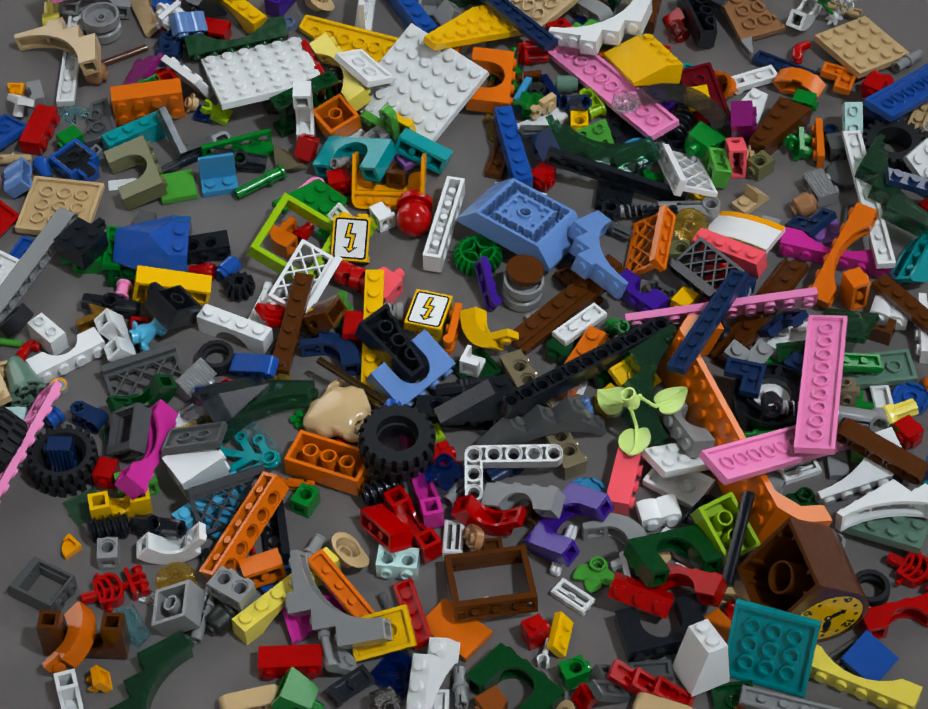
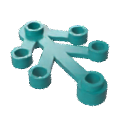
[216,432,281,474]

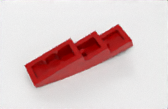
[606,658,695,707]

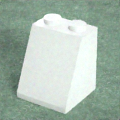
[162,449,231,500]
[672,619,730,697]

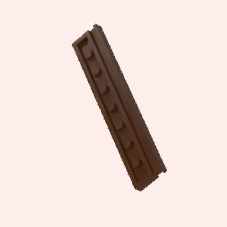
[510,254,628,355]
[710,258,809,363]

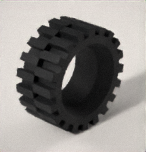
[862,118,925,180]
[27,424,99,498]

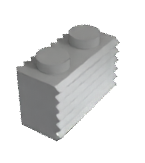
[801,168,839,208]
[175,357,217,402]

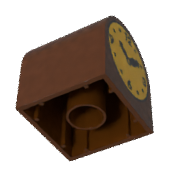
[737,517,869,643]

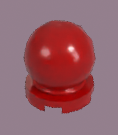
[396,190,433,237]

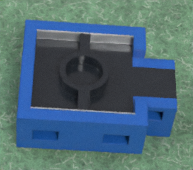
[48,138,101,182]

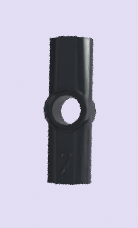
[213,146,267,172]
[81,293,141,317]
[436,375,494,397]
[129,514,187,538]

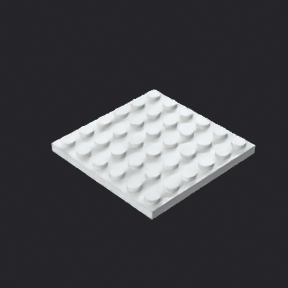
[347,23,490,142]
[201,37,320,110]

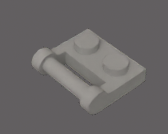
[317,629,357,675]

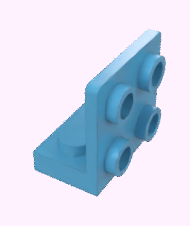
[198,153,238,198]

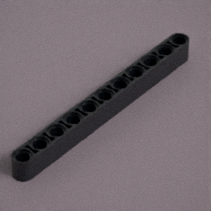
[500,316,669,419]

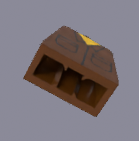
[302,294,348,333]

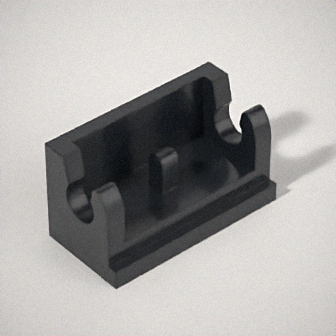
[327,664,376,708]

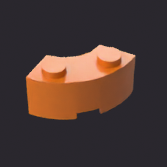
[772,67,826,98]

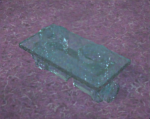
[116,604,152,648]

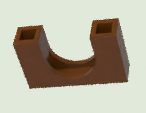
[36,610,131,659]

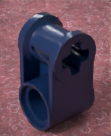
[70,401,109,434]

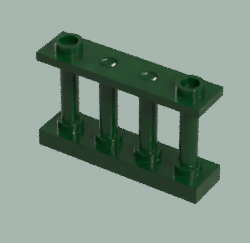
[269,70,340,138]

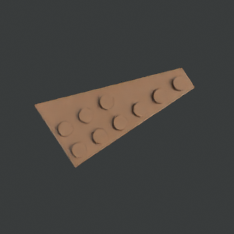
[722,0,788,43]

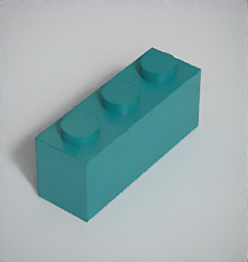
[395,127,454,175]

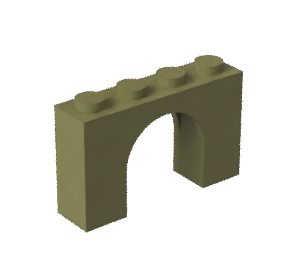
[104,135,168,211]

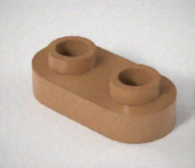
[462,524,484,551]

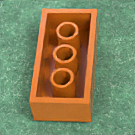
[110,78,186,126]
[284,429,371,497]

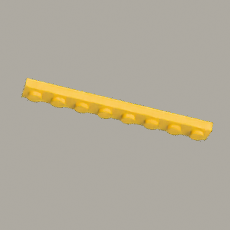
[361,270,385,404]

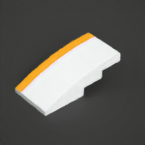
[706,211,786,254]

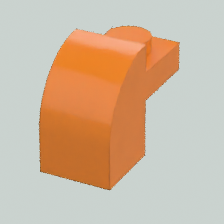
[270,216,298,260]

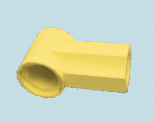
[42,0,60,26]
[880,398,919,427]

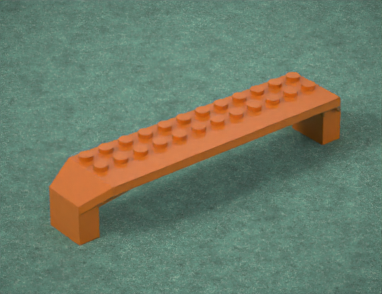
[656,315,833,544]

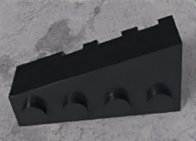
[677,0,718,49]
[355,303,425,383]

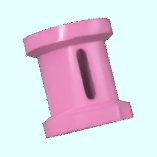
[114,279,133,299]

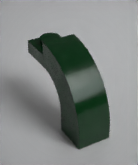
[106,374,178,414]

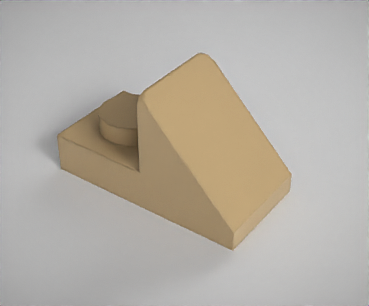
[731,184,770,214]

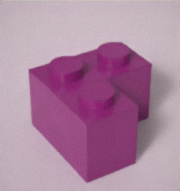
[730,100,757,140]

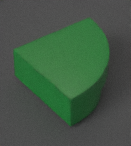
[641,169,664,183]

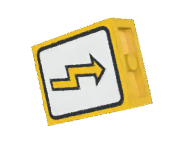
[331,212,373,263]
[404,289,453,342]

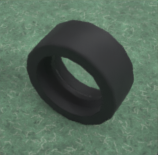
[0,303,34,338]
[198,340,234,377]
[856,569,891,607]

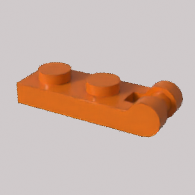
[443,302,463,355]

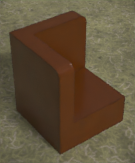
[385,161,410,189]
[867,318,897,346]

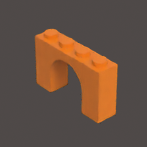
[466,47,517,113]

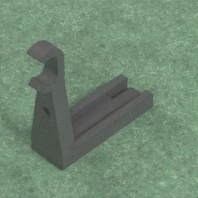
[156,106,231,158]

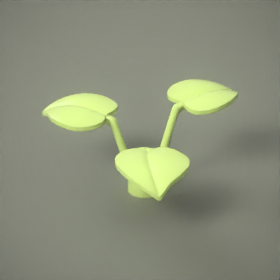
[597,386,688,456]

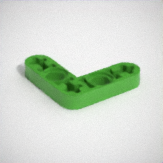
[360,104,401,142]

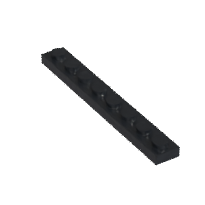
[544,146,687,201]

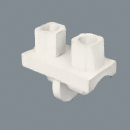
[155,0,185,31]

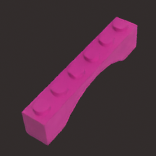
[778,227,894,278]
[114,399,179,500]
[399,434,444,528]

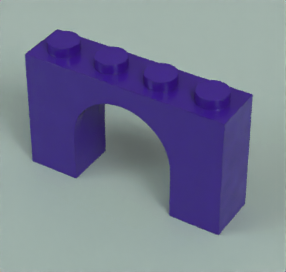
[524,481,614,567]

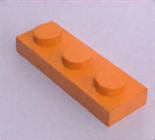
[811,118,825,168]

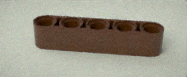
[836,417,928,485]

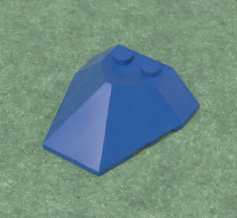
[113,215,191,272]

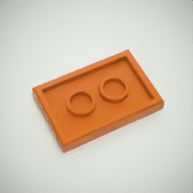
[426,598,493,662]

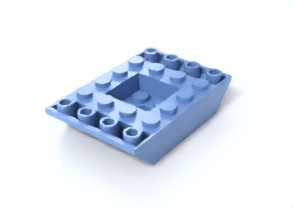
[456,178,579,272]

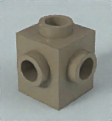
[840,378,860,406]

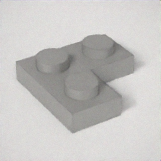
[722,338,776,364]

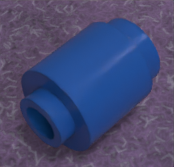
[214,256,242,282]

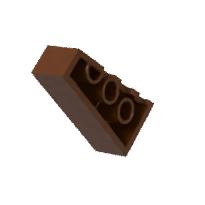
[748,97,812,156]

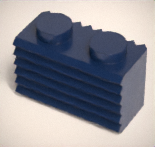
[43,436,78,472]

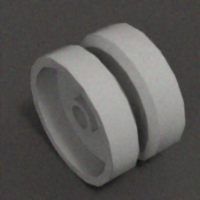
[82,2,122,45]
[501,272,544,312]

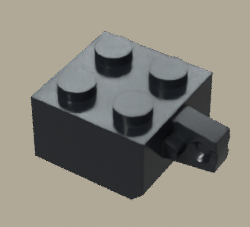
[54,217,109,270]
[144,282,202,330]

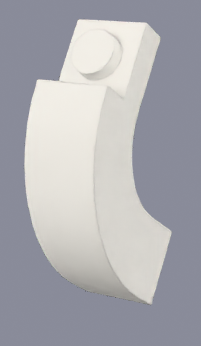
[786,0,822,31]
[136,522,207,565]

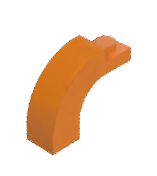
[42,600,97,674]

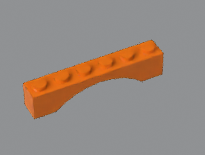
[808,202,878,311]

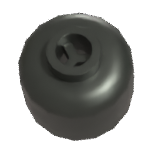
[206,604,236,635]

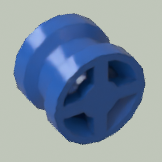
[43,406,66,430]

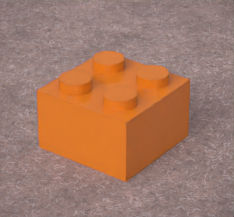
[314,93,362,139]

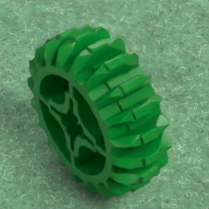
[453,234,503,278]

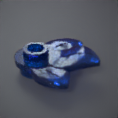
[425,453,465,491]

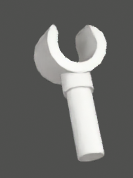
[537,638,550,669]

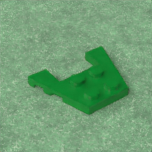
[272,179,348,242]

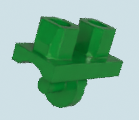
[513,91,544,120]
[783,126,812,162]

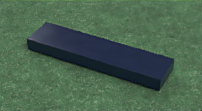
[751,50,821,78]

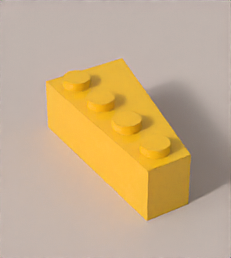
[132,265,212,305]

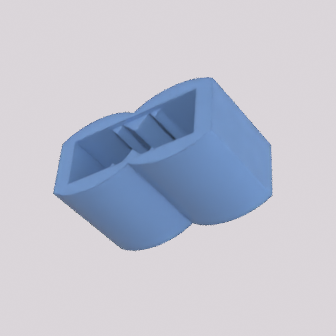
[169,11,208,39]
[3,157,32,199]

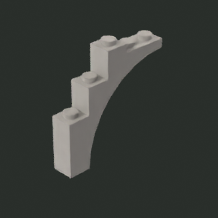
[285,549,393,650]

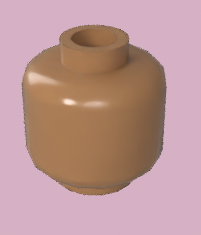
[82,63,109,86]
[790,192,818,217]

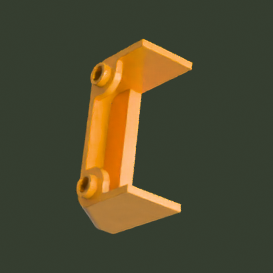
[352,151,427,210]

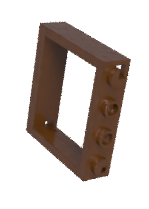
[444,545,538,622]

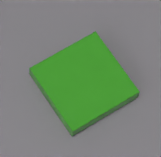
[161,169,198,205]

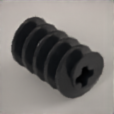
[663,105,695,140]
[360,477,404,507]
[86,511,130,543]

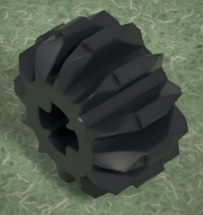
[223,271,256,302]

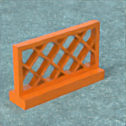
[625,205,676,276]

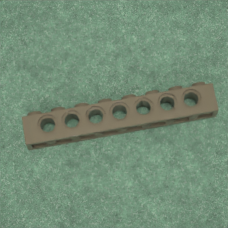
[499,349,588,481]

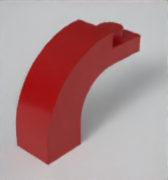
[451,494,527,536]

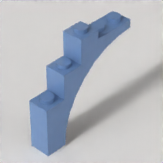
[567,210,629,299]

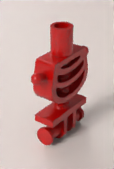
[886,551,928,593]
[80,564,151,613]

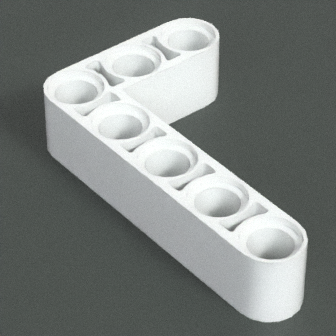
[464,444,563,503]

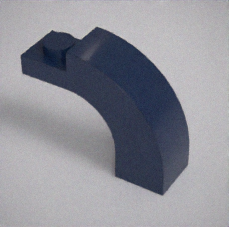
[300,331,361,376]

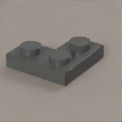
[588,664,631,703]

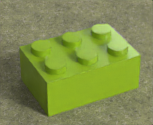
[690,492,761,569]

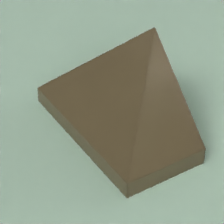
[273,146,308,172]

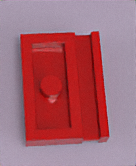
[254,303,286,328]

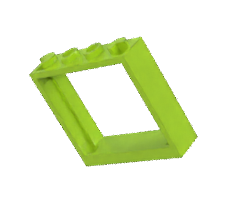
[247,192,334,282]

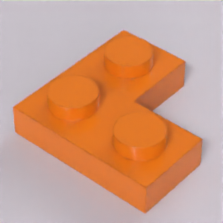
[820,61,857,96]

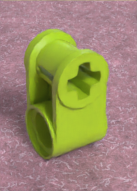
[579,88,607,121]

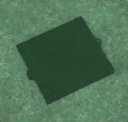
[63,487,97,527]

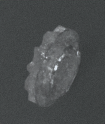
[611,92,640,114]

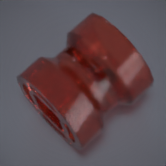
[668,19,690,43]

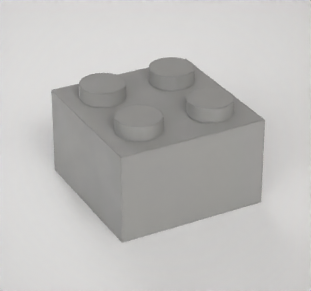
[151,579,204,637]

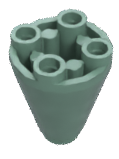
[6,356,46,408]

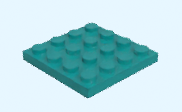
[727,599,822,698]

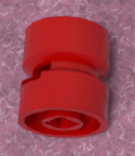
[334,261,367,292]

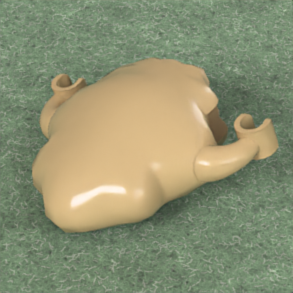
[303,377,371,443]

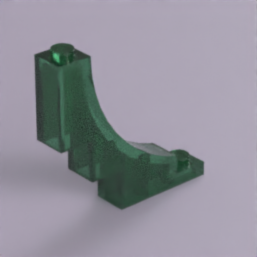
[545,114,661,173]
[854,133,928,238]
[621,323,677,448]
[222,380,319,443]
[110,630,194,709]

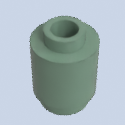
[553,75,578,93]

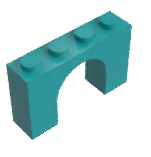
[312,136,397,182]

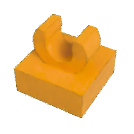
[86,665,113,694]

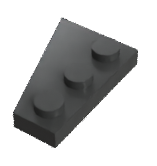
[85,98,117,147]

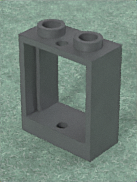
[106,403,152,462]
[10,556,78,611]

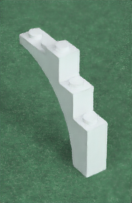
[548,0,652,56]

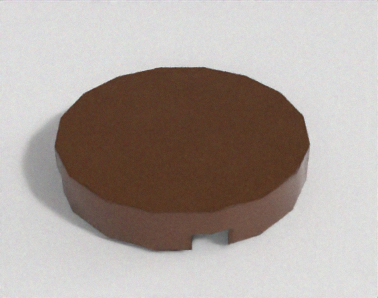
[506,255,544,287]

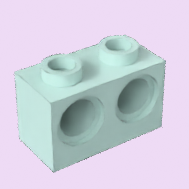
[376,545,420,580]

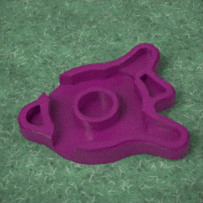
[125,53,164,85]

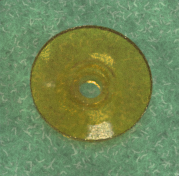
[673,208,708,244]
[156,562,197,589]

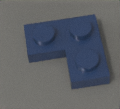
[785,208,837,238]
[757,310,809,339]
[724,357,767,399]

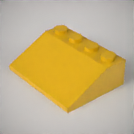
[603,33,684,86]

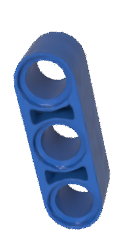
[228,353,280,379]

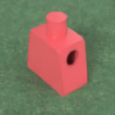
[725,137,748,179]
[360,267,405,305]

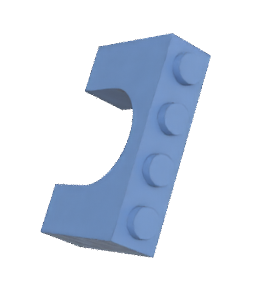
[366,330,456,408]

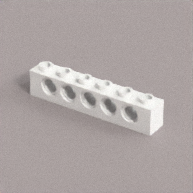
[423,176,465,273]

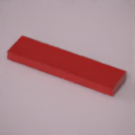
[392,577,432,650]

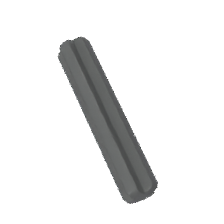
[518,125,557,136]

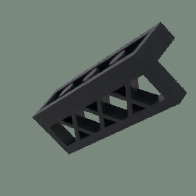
[263,500,290,566]

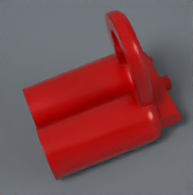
[517,40,549,66]

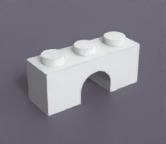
[94,308,136,362]

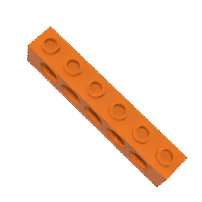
[199,471,290,584]

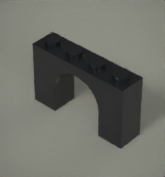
[614,593,705,663]

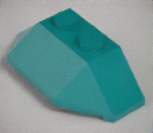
[889,230,928,284]

